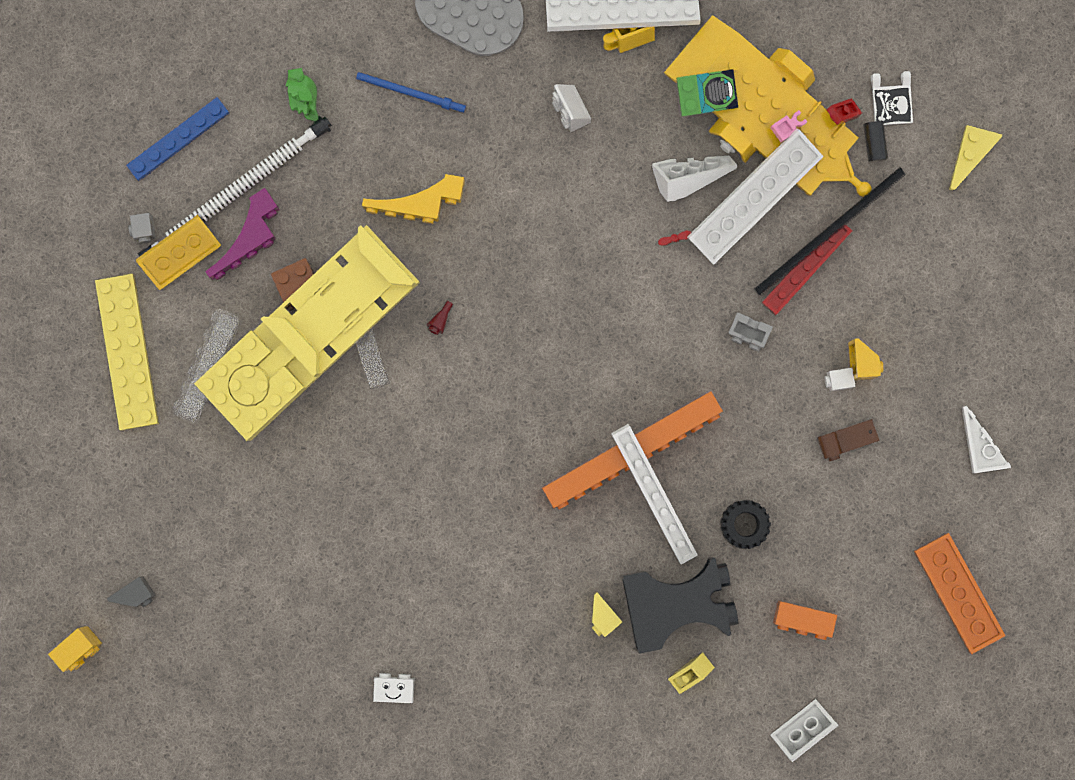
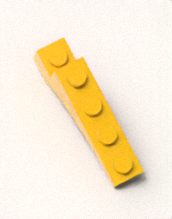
[362,174,465,224]

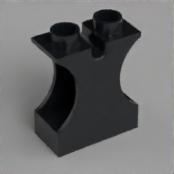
[621,557,739,654]

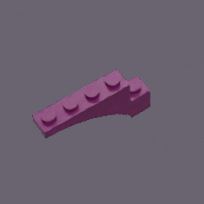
[205,188,280,280]

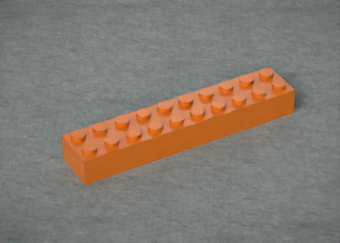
[542,391,723,510]

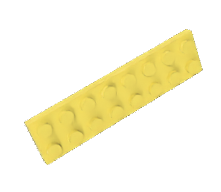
[95,274,159,431]

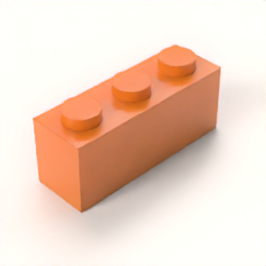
[773,601,837,640]

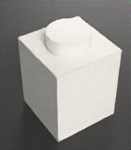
[824,368,855,391]

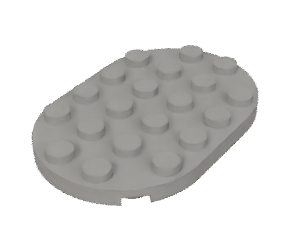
[415,0,524,56]

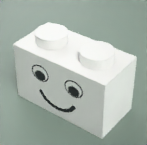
[373,673,415,703]

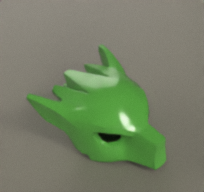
[286,68,318,121]

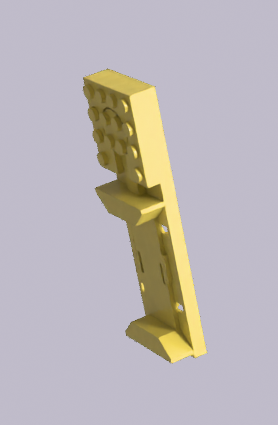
[194,225,420,441]

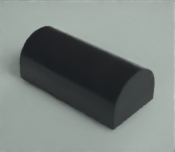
[863,121,888,162]

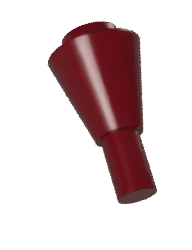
[427,301,453,335]

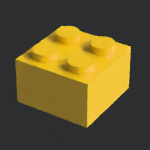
[48,626,102,672]

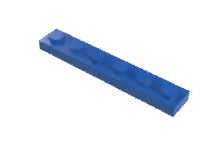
[126,97,229,181]

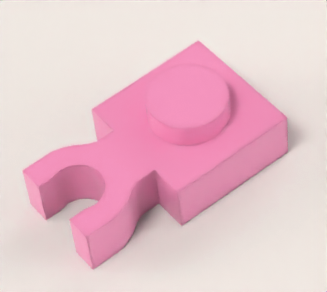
[770,110,807,143]

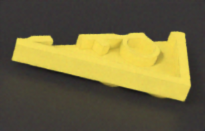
[949,125,1002,191]

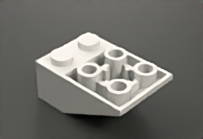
[552,84,591,132]

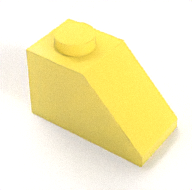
[592,592,622,637]
[668,652,715,694]

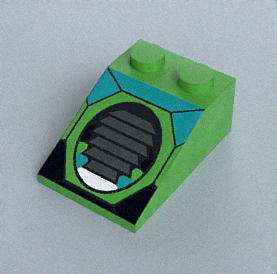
[676,69,738,116]

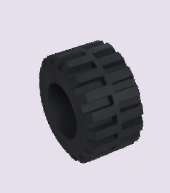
[720,500,771,549]

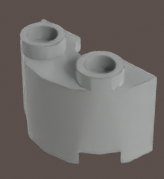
[728,312,773,352]

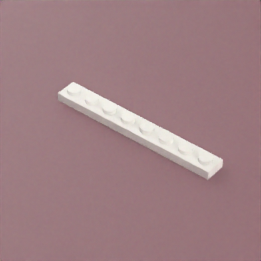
[611,424,697,564]

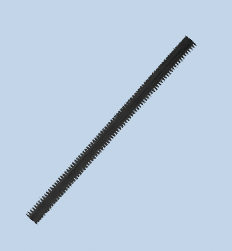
[754,167,906,297]

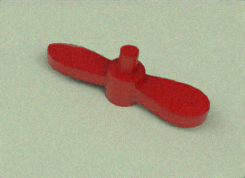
[658,230,692,246]

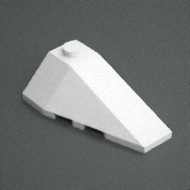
[652,156,737,202]

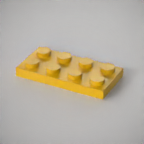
[136,215,221,290]

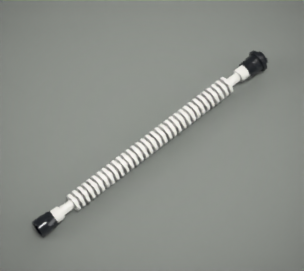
[137,116,332,257]

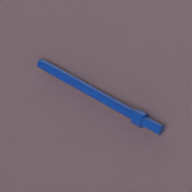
[356,72,466,113]

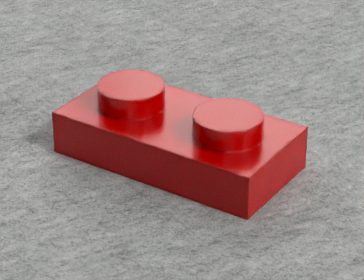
[826,98,862,125]

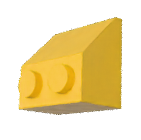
[848,338,883,380]

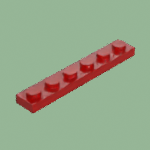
[762,225,853,316]

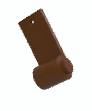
[817,419,880,462]

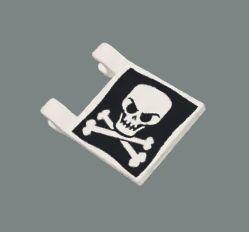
[871,71,913,125]

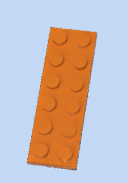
[914,533,1005,654]

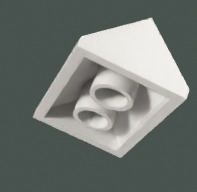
[771,699,838,762]

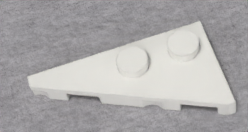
[962,406,1011,473]

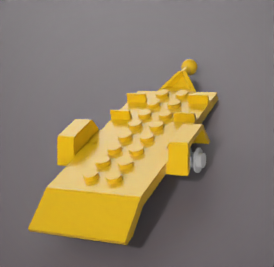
[664,15,872,197]

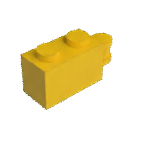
[603,27,655,53]

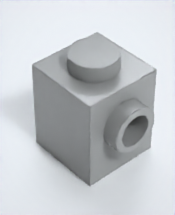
[128,213,156,243]

